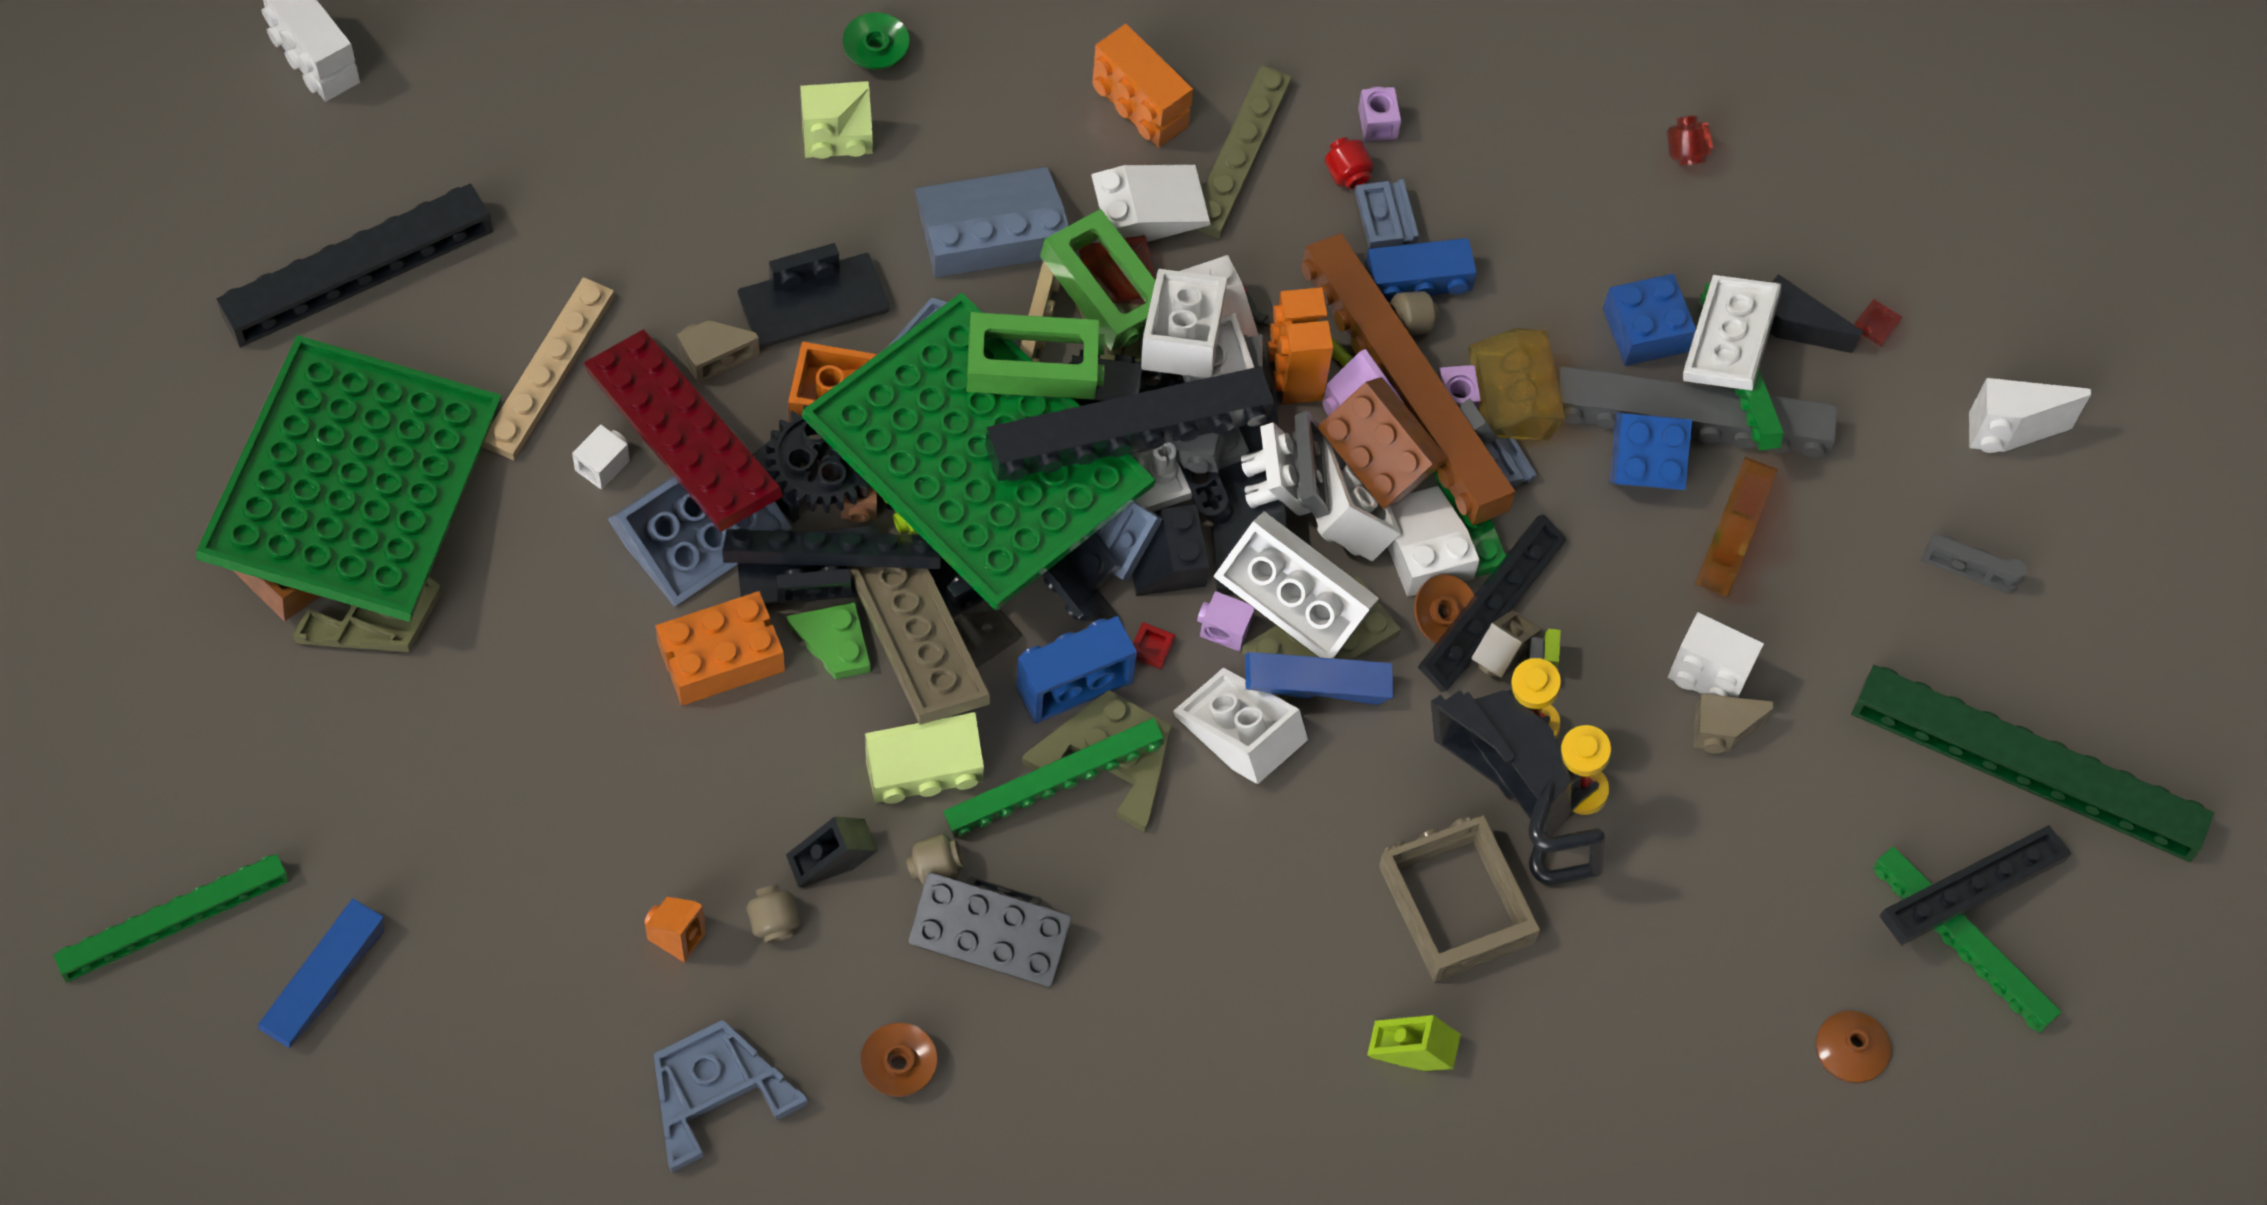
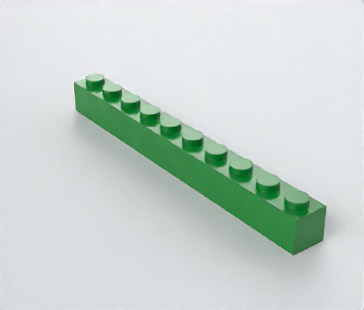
[1700,283,1783,451]
[943,718,1164,837]
[1872,846,2061,1034]
[53,854,289,983]

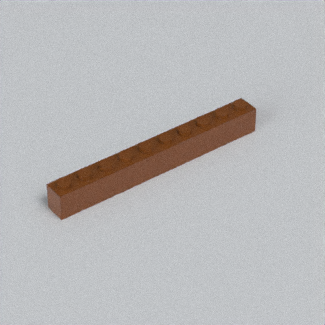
[1301,233,1515,526]

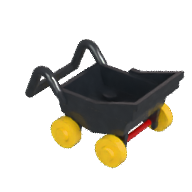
[1431,658,1611,885]

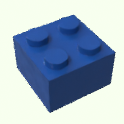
[1603,274,1696,366]
[1609,412,1692,490]

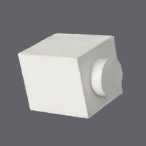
[572,424,630,490]

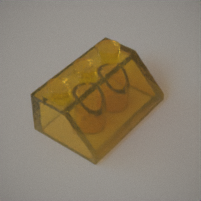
[1468,328,1565,441]

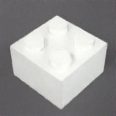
[1667,612,1764,698]

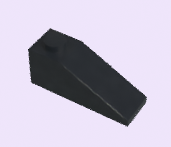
[1769,274,1863,353]

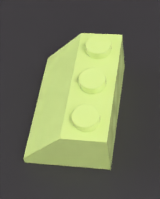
[865,712,984,804]

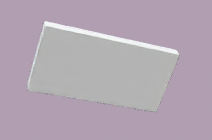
[1683,275,1781,391]

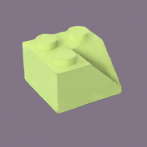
[800,81,873,159]

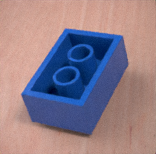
[1016,616,1137,724]

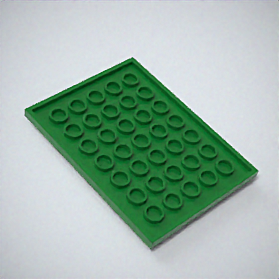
[802,292,1156,611]
[196,335,502,622]

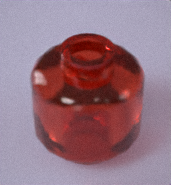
[1666,115,1713,166]

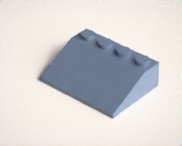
[914,167,1068,278]
[607,475,792,606]

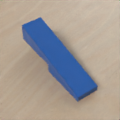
[1245,652,1393,705]
[258,898,384,1048]

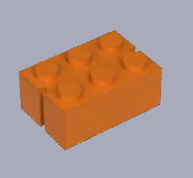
[1093,24,1193,148]
[1267,287,1333,405]
[655,591,785,706]

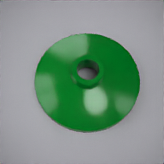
[842,12,909,70]

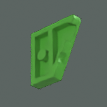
[787,602,871,679]

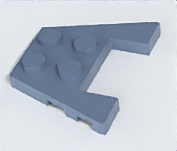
[653,1020,808,1173]

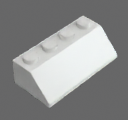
[1213,511,1379,658]

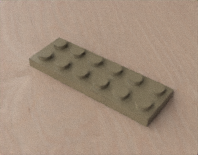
[847,566,990,725]

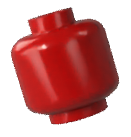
[1324,137,1374,190]

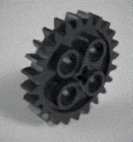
[765,406,870,513]

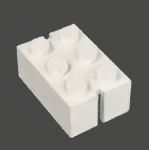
[261,0,360,102]

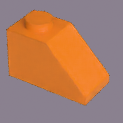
[644,896,706,963]

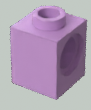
[1358,87,1401,142]
[1438,365,1481,419]
[1197,591,1255,652]

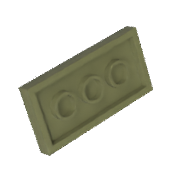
[1241,576,1401,703]

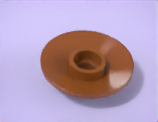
[1414,575,1474,644]
[1816,1011,1891,1083]
[861,1023,937,1097]

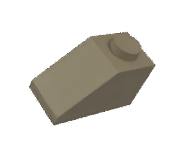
[676,320,760,384]
[1471,610,1542,678]
[1693,693,1773,754]

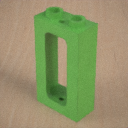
[1040,209,1155,351]
[966,312,1105,399]

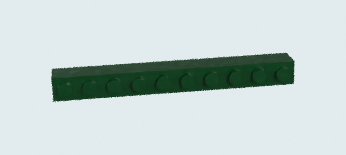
[1851,664,2215,863]

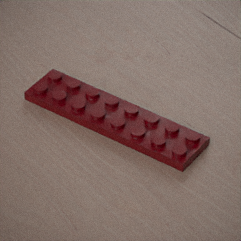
[583,329,783,532]

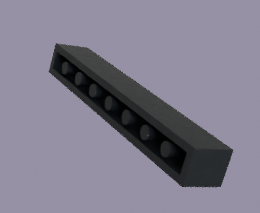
[216,183,493,348]
[985,366,1274,481]

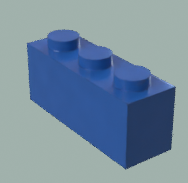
[1364,238,1477,302]

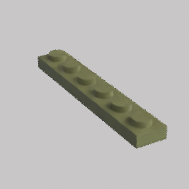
[1194,65,1292,239]

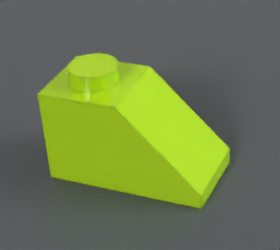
[1367,1015,1461,1071]

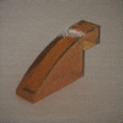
[1695,457,1778,597]

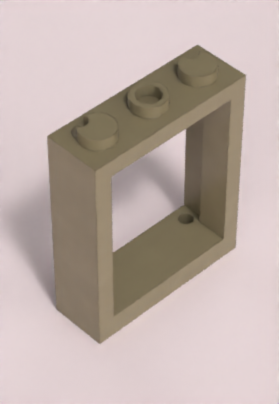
[1378,815,1540,983]

